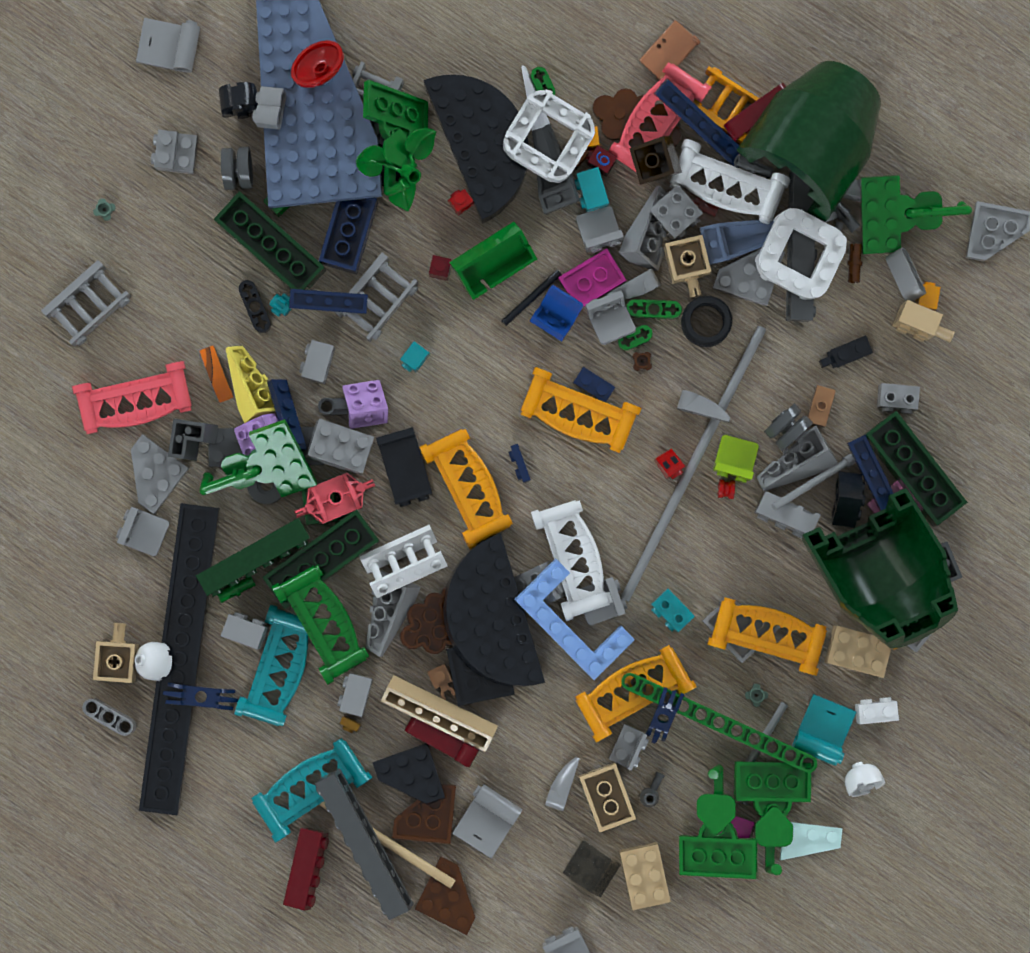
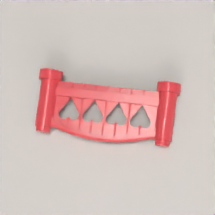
[608,62,712,172]
[72,361,192,434]

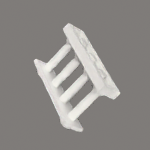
[359,525,447,598]

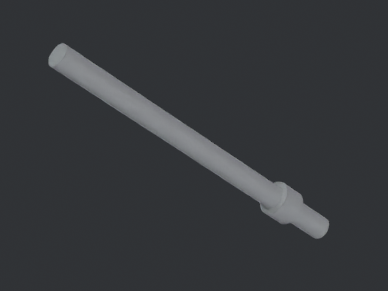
[772,454,856,511]

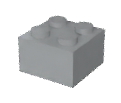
[221,612,270,649]

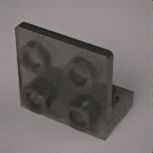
[563,841,621,897]

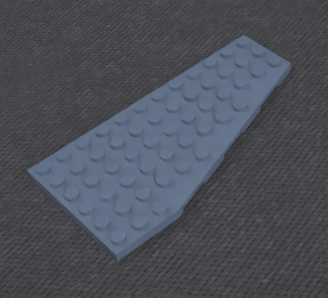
[256,0,383,209]

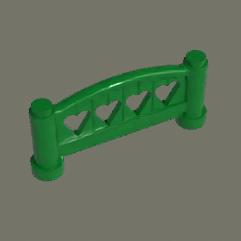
[271,565,369,685]

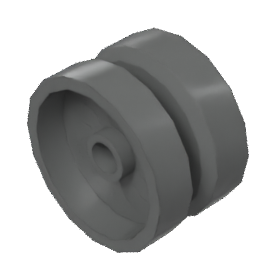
[221,146,253,190]
[764,403,813,451]

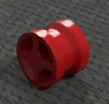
[718,479,735,499]

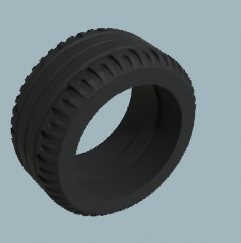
[681,296,732,347]

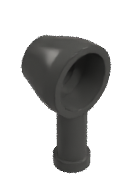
[640,771,665,807]

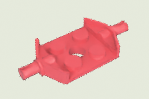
[294,473,375,525]

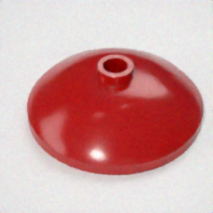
[291,40,344,88]

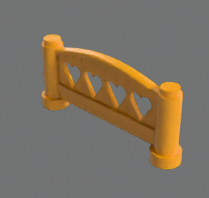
[520,367,642,453]
[419,429,513,550]
[707,597,827,676]
[575,645,697,743]

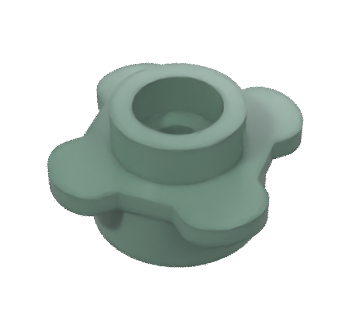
[93,199,116,221]
[745,684,768,707]

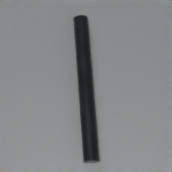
[501,270,562,326]

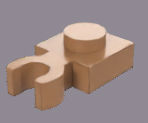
[427,664,455,700]

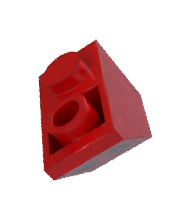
[654,448,685,480]

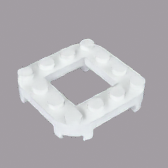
[503,89,595,183]
[755,208,847,300]

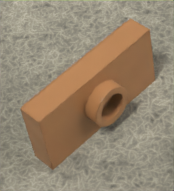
[808,385,836,427]

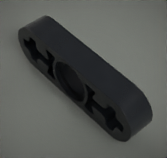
[239,280,271,333]

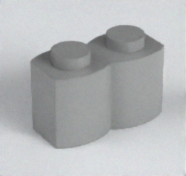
[252,86,286,130]

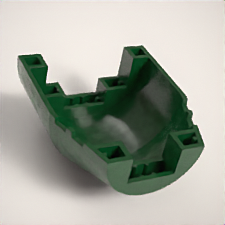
[737,61,881,222]
[802,488,958,648]

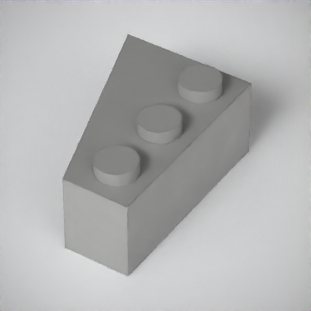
[754,491,821,539]

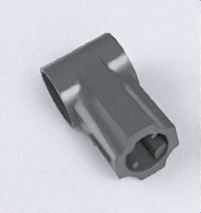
[318,398,349,416]

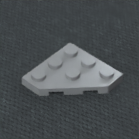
[965,201,1030,261]
[712,249,785,307]
[131,434,189,514]
[702,608,780,663]

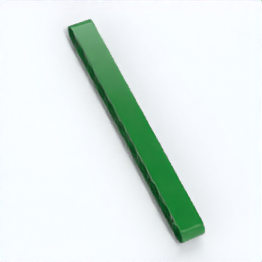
[621,673,817,773]

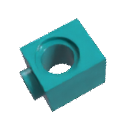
[400,341,430,372]

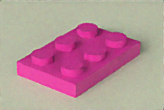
[558,248,627,308]

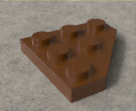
[392,784,456,844]
[415,856,475,935]

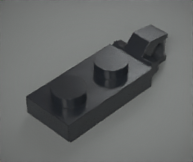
[819,335,873,368]

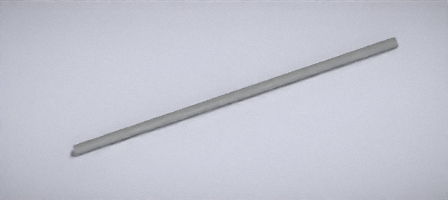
[620,326,766,602]

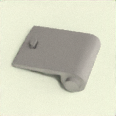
[136,18,200,73]
[452,784,523,859]

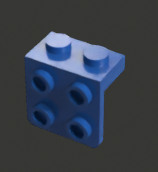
[530,285,583,342]

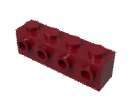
[283,828,329,911]

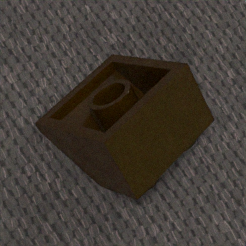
[629,136,682,185]

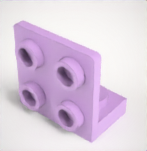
[342,380,388,429]

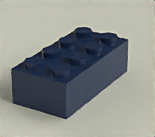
[319,197,378,275]

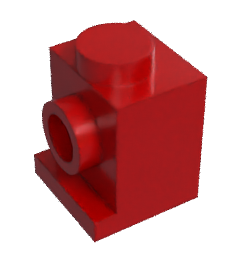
[447,189,474,216]

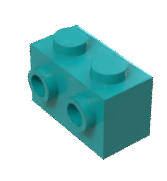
[575,167,609,212]
[650,588,695,632]

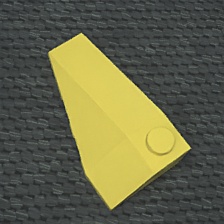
[226,346,276,423]

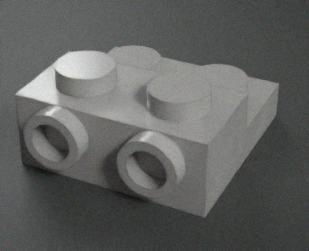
[151,130,198,174]

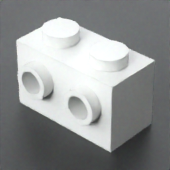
[855,697,899,724]

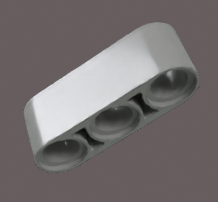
[886,247,926,302]
[82,698,137,736]

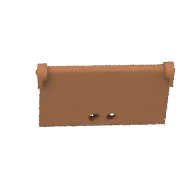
[639,20,701,81]

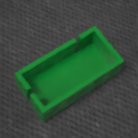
[449,221,537,300]

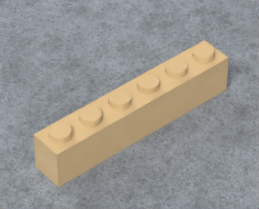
[381,675,498,752]

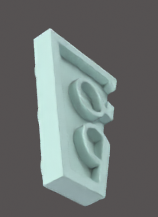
[780,822,842,861]

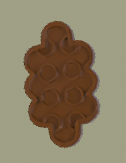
[592,88,681,147]
[400,586,452,654]

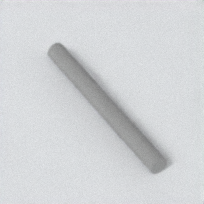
[745,702,788,762]

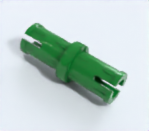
[217,576,256,603]

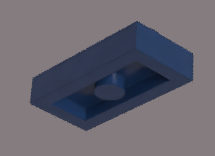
[573,367,615,402]
[508,444,531,483]

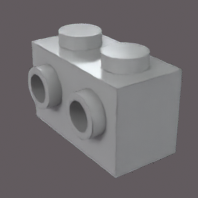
[299,340,335,385]
[877,383,920,414]
[337,673,373,717]

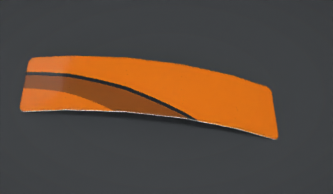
[200,346,233,403]

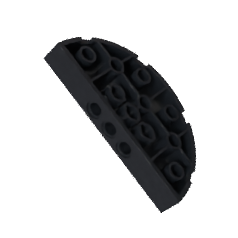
[423,75,529,224]
[443,534,545,687]

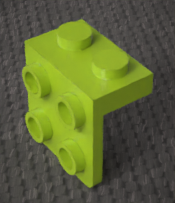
[713,435,759,483]

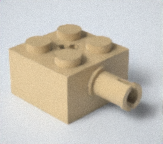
[663,235,711,298]
[892,300,955,343]
[93,623,139,683]

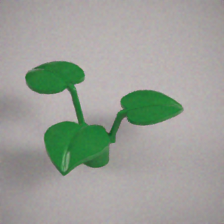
[356,128,437,211]

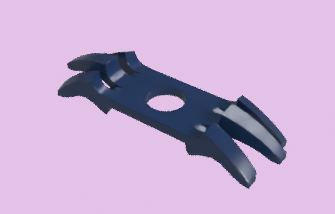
[163,683,238,710]
[645,687,684,744]

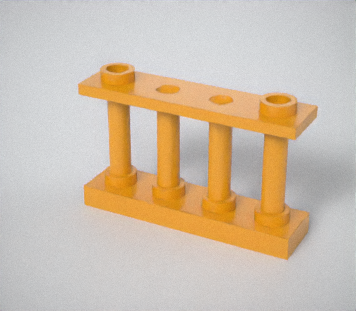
[693,66,760,145]

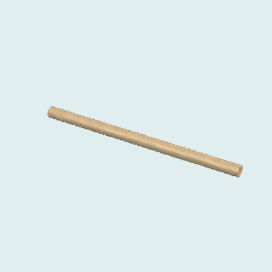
[304,793,456,889]

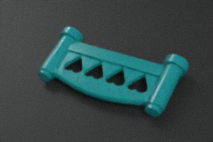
[234,604,308,726]
[251,738,373,843]

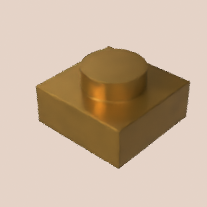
[339,716,361,733]

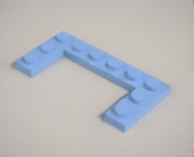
[514,558,635,680]

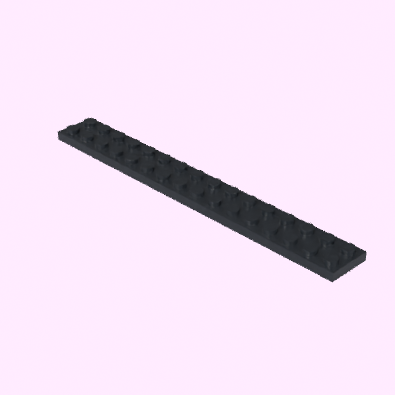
[139,503,220,816]

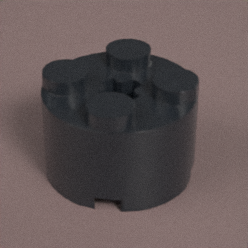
[219,82,258,119]

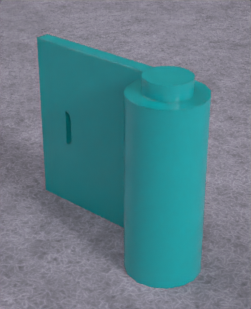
[792,694,856,766]

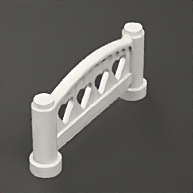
[670,139,791,224]
[531,500,613,622]

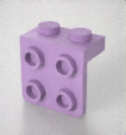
[234,413,278,456]

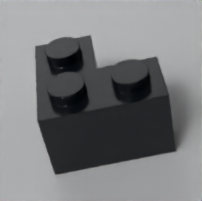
[832,471,866,528]

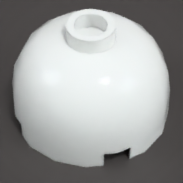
[134,642,172,681]
[845,762,885,797]

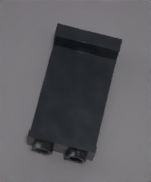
[376,427,433,507]

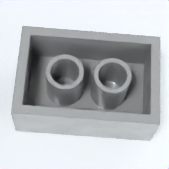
[305,419,374,475]

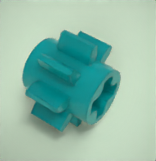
[269,293,292,317]

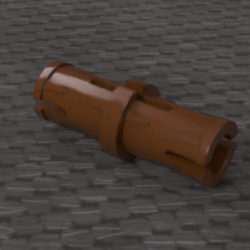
[847,244,863,283]

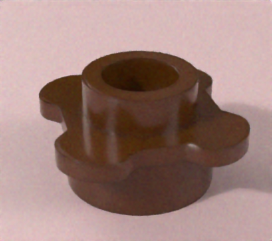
[632,352,652,371]

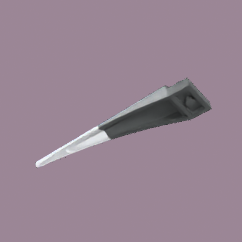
[521,65,580,214]

